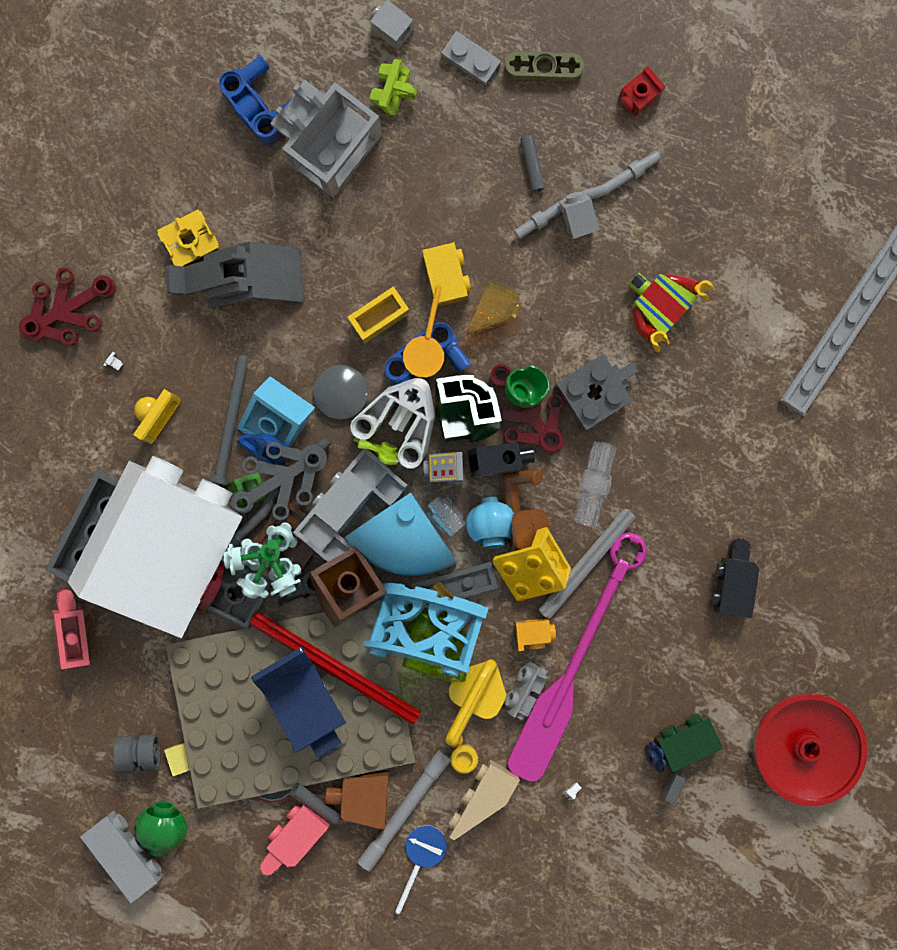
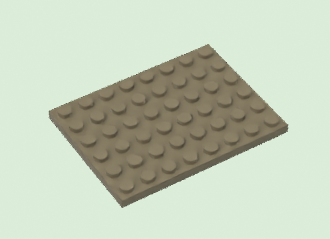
[166,600,416,809]

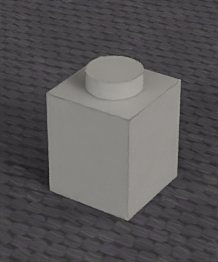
[370,0,414,50]
[559,192,599,239]

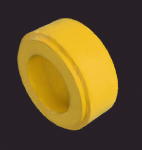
[451,744,478,774]

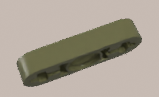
[505,51,584,82]

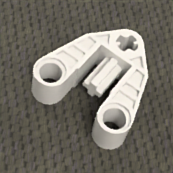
[350,378,435,468]

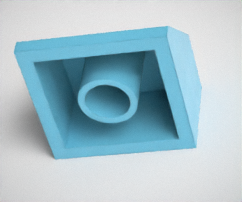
[237,377,315,447]

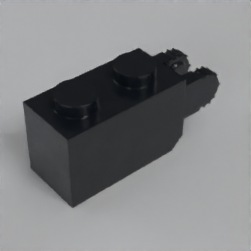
[711,538,759,618]

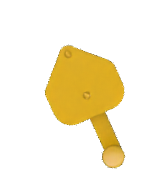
[445,659,506,748]

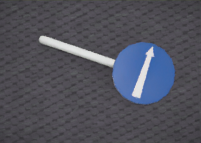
[395,825,447,914]

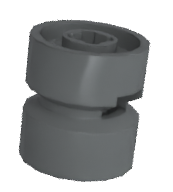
[113,734,161,773]

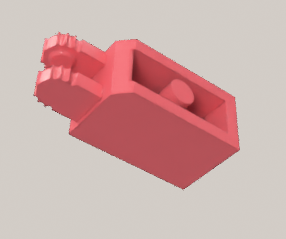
[260,804,330,876]

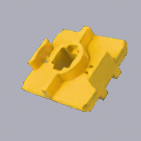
[157,209,219,266]

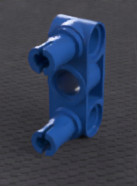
[219,55,292,145]
[385,322,472,398]

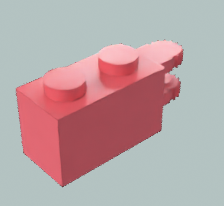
[52,587,90,669]

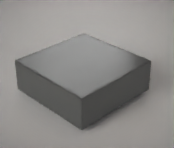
[660,771,686,804]

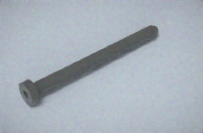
[209,355,248,485]

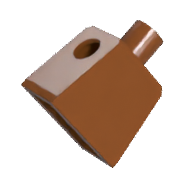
[325,771,389,829]

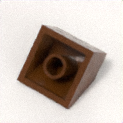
[309,547,387,628]

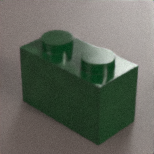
[655,713,723,772]

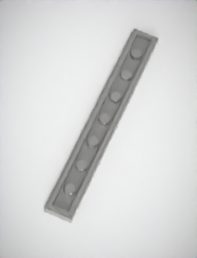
[779,224,897,416]

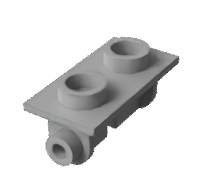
[502,660,549,720]

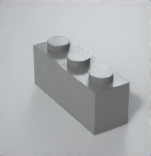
[80,810,163,903]

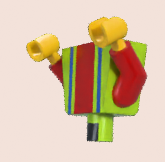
[628,273,716,352]

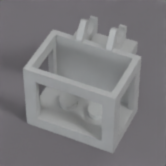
[270,80,382,199]

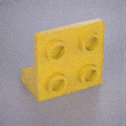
[493,527,571,601]

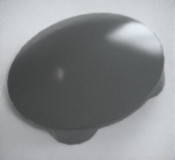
[313,365,368,420]

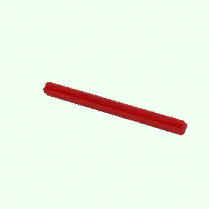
[250,612,421,725]

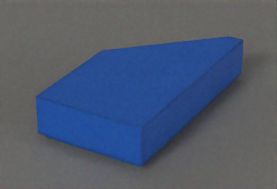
[236,433,288,466]

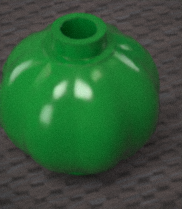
[134,801,187,856]

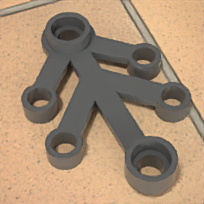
[231,441,327,520]

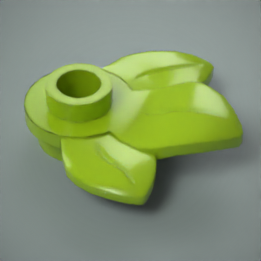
[353,438,399,465]

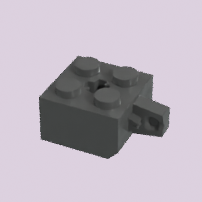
[554,354,638,432]

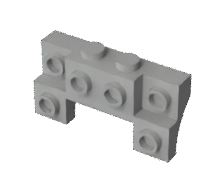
[293,449,408,562]

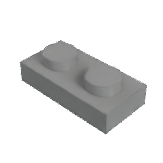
[441,31,501,86]

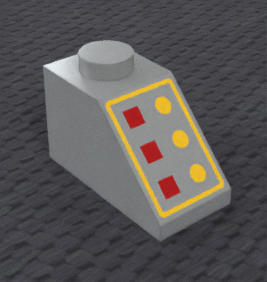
[424,452,463,483]

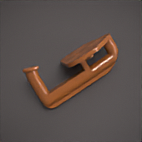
[500,470,549,553]

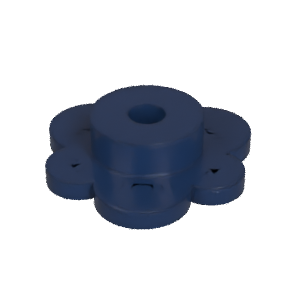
[645,741,667,772]

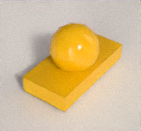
[133,389,182,445]

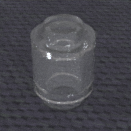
[427,496,466,537]

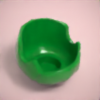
[504,365,550,409]

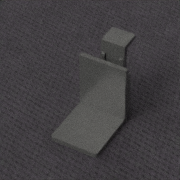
[165,241,304,308]

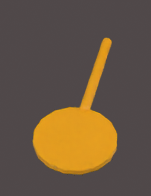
[403,285,444,377]

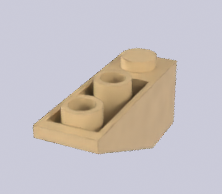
[447,759,520,840]

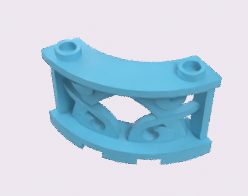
[363,583,489,677]

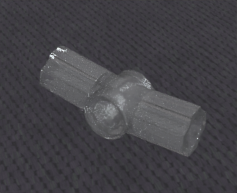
[573,441,617,528]

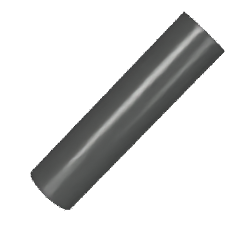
[520,135,545,192]
[290,783,341,825]

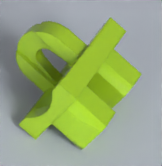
[369,59,418,117]

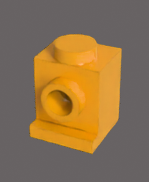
[515,618,556,651]

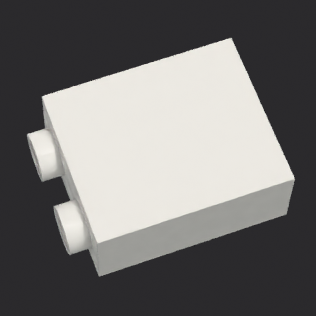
[68,456,242,638]

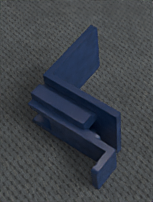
[251,647,346,760]

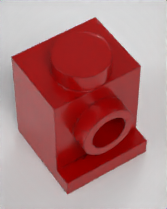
[619,66,666,116]

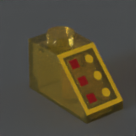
[467,280,522,336]

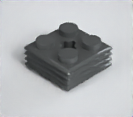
[206,557,274,630]

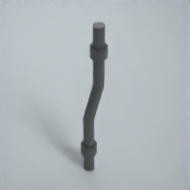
[221,436,332,560]

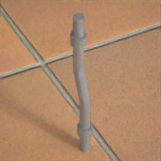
[513,151,661,239]

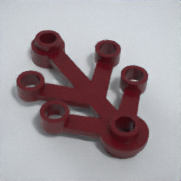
[19,268,116,346]
[490,364,564,455]

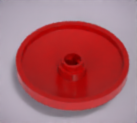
[753,693,867,806]

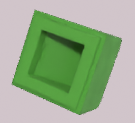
[228,472,267,508]

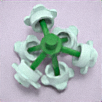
[222,523,301,599]

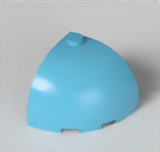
[344,493,457,576]

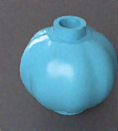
[466,497,514,549]

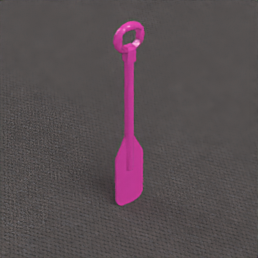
[508,532,647,781]

